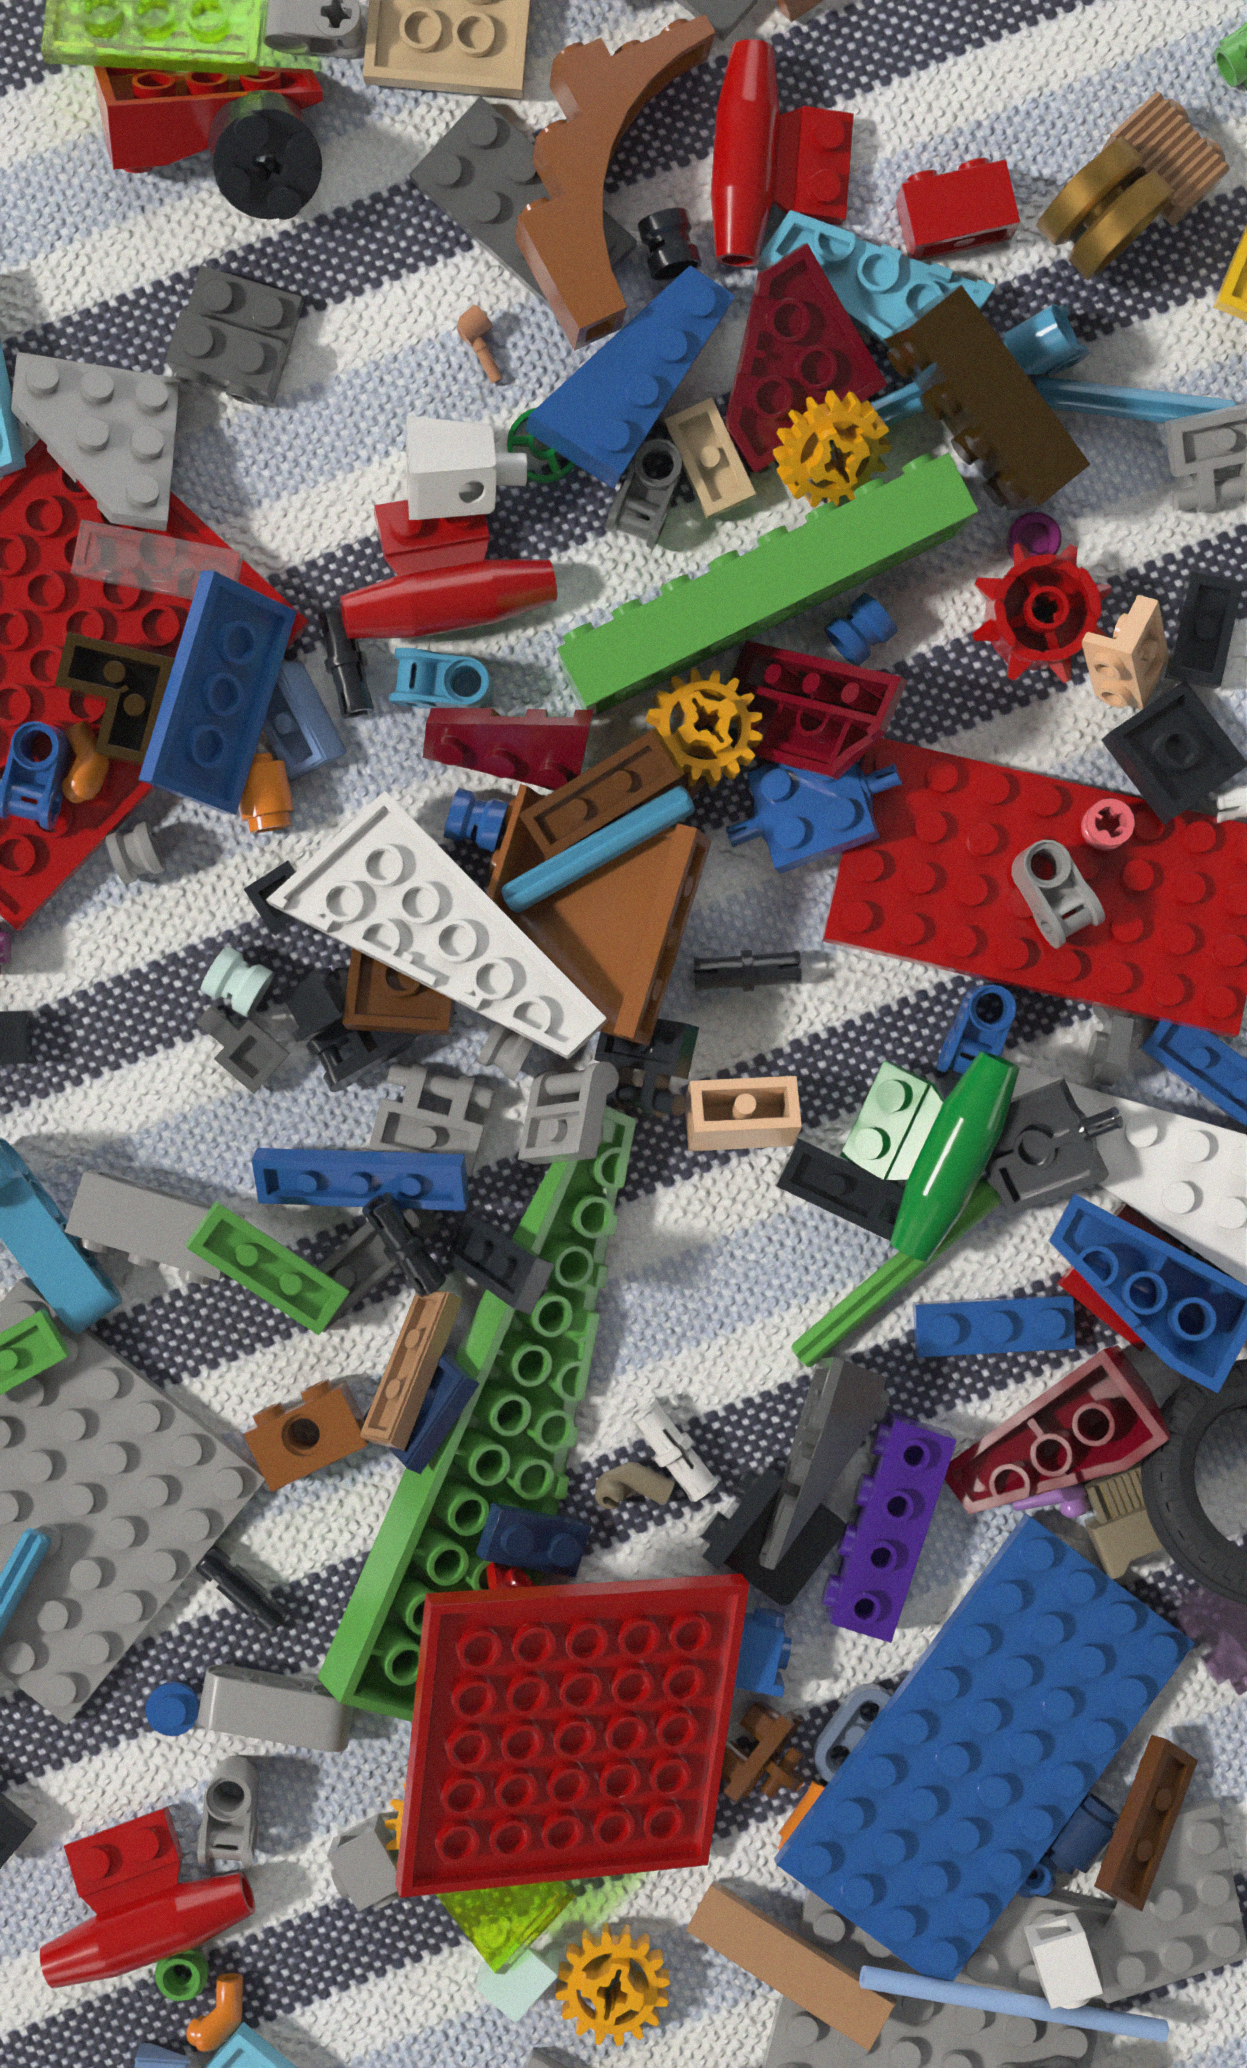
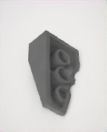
[757,1357,890,1570]

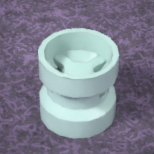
[201,946,274,1017]

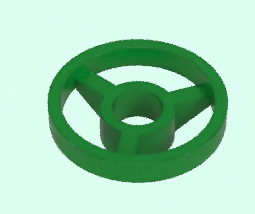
[507,407,576,483]

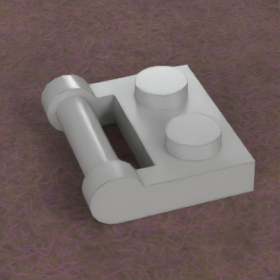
[518,1062,619,1165]

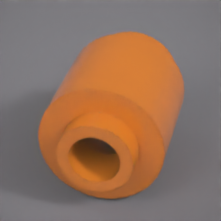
[239,753,294,834]

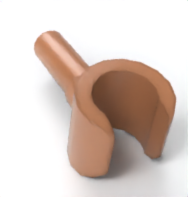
[457,305,503,384]

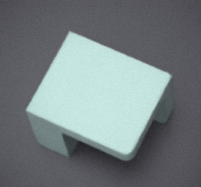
[476,1939,559,2024]

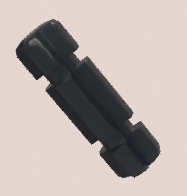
[196,1546,289,1633]

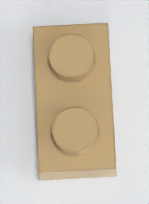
[663,397,756,520]

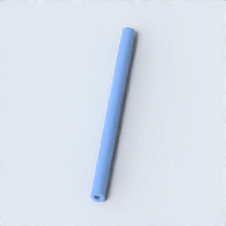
[859,1965,1169,2042]

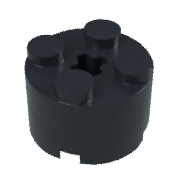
[208,90,322,220]

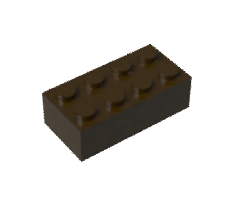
[884,285,1091,511]

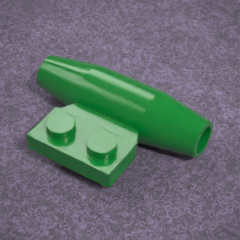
[840,1050,1020,1262]

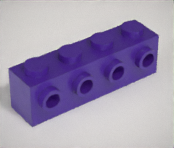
[821,1412,957,1643]

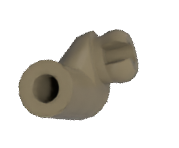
[595,1462,675,1509]

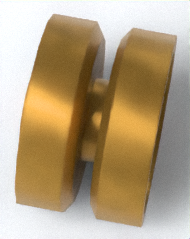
[1036,136,1176,280]

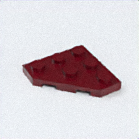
[724,243,887,473]

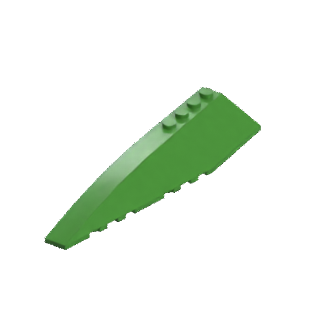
[317,1106,636,1722]

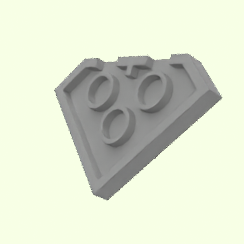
[11,352,180,531]
[1088,1797,1247,2003]

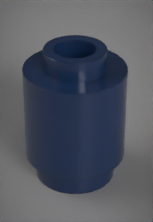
[1047,1792,1120,1875]

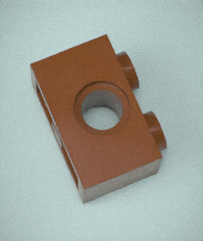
[243,1378,369,1492]

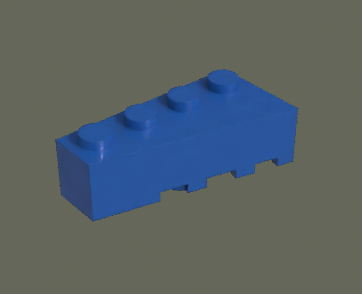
[525,265,735,489]

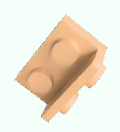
[1082,595,1169,710]

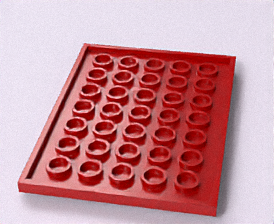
[0,438,311,931]

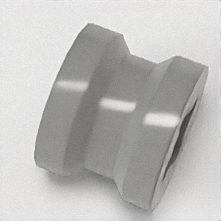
[106,821,166,885]
[477,1022,535,1081]

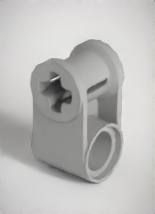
[262,0,367,59]
[1012,840,1105,948]
[197,1756,260,1867]

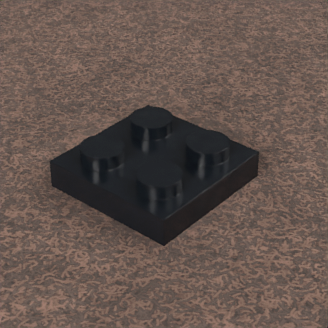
[1101,680,1247,825]

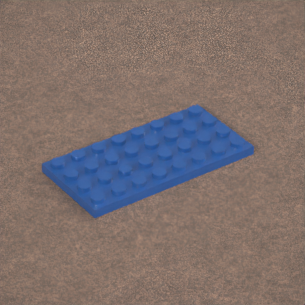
[774,1513,1195,1982]

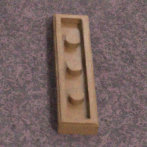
[686,1880,898,2051]

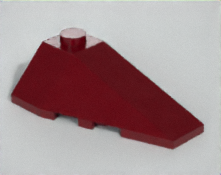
[944,1345,1171,1515]

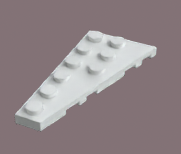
[266,791,608,1059]
[1012,1068,1247,1286]

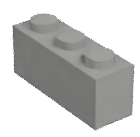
[64,1168,245,1285]

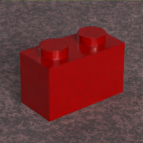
[895,158,1020,261]

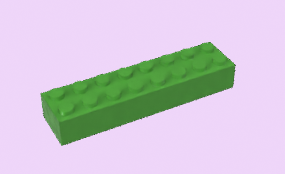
[557,453,978,718]

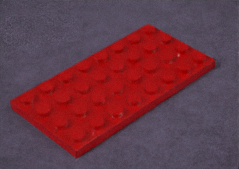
[821,738,1247,1038]

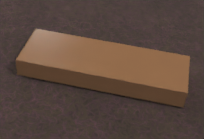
[360,1289,463,1450]

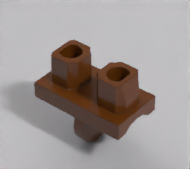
[721,1700,804,1802]

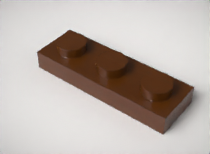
[519,727,685,860]
[1094,1735,1198,1912]

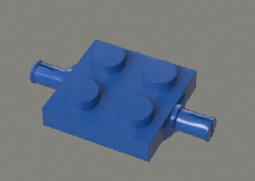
[726,762,902,874]

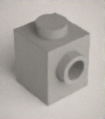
[327,1813,399,1912]

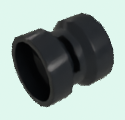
[638,207,702,281]

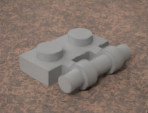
[1165,403,1247,512]
[368,1062,494,1177]

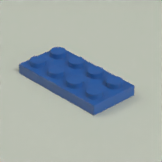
[138,570,297,815]

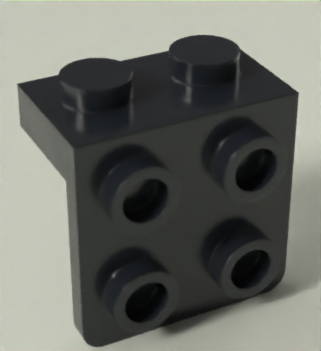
[699,1460,845,1606]

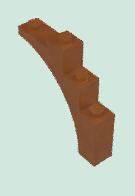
[515,14,715,351]

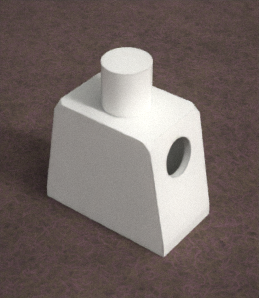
[406,416,527,520]

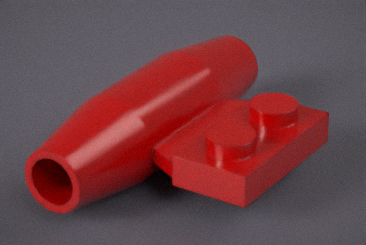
[710,39,854,267]
[340,500,558,639]
[39,1806,255,1989]

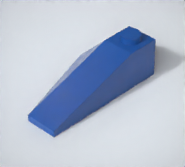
[1048,1194,1247,1393]

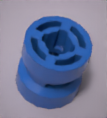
[823,592,898,667]
[443,787,509,853]

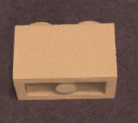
[685,1076,802,1151]

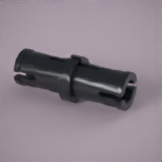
[317,606,375,719]
[693,950,802,992]
[362,1192,447,1297]

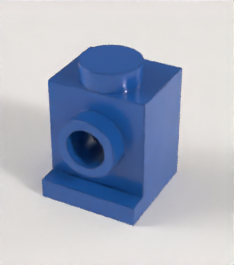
[734,1607,792,1698]

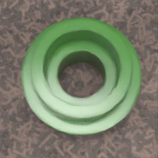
[155,1948,209,2001]

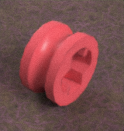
[1081,798,1135,851]

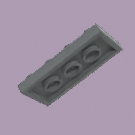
[409,96,637,313]

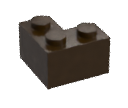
[55,632,175,767]

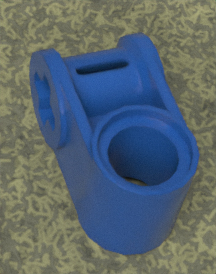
[0,722,72,830]
[936,983,1016,1074]

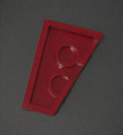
[422,708,594,791]

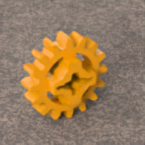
[773,390,892,508]
[645,669,763,787]
[555,1923,670,2046]

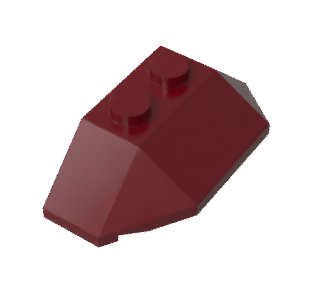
[728,640,908,780]

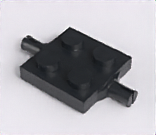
[979,1078,1124,1216]

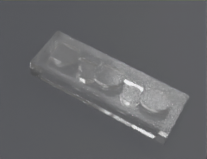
[71,519,243,600]

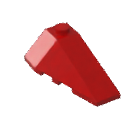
[93,59,323,173]

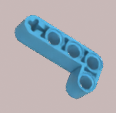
[0,1137,123,1334]

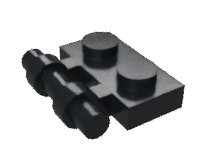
[594,1018,699,1117]

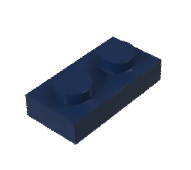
[476,1502,592,1578]

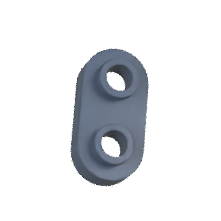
[813,1683,892,1782]

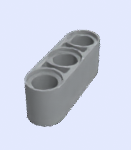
[197,1665,355,1752]

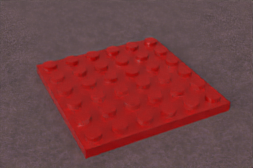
[395,1574,749,1898]

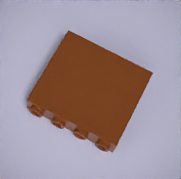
[486,784,712,1046]

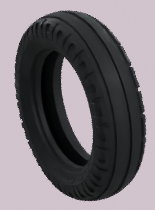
[1141,1359,1247,1605]

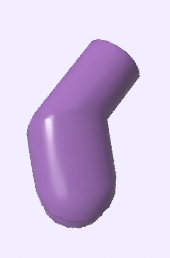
[1012,1483,1089,1518]

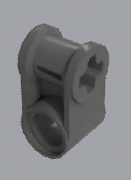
[605,438,682,550]

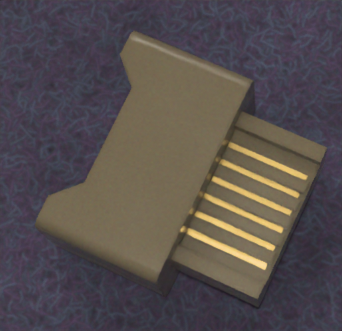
[1083,1461,1164,1579]

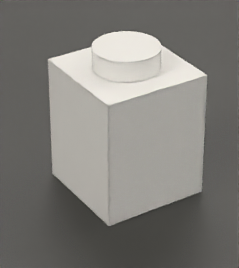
[1024,1912,1103,2009]

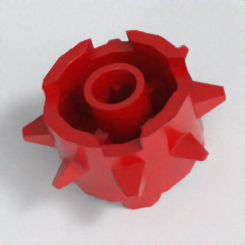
[972,542,1112,683]

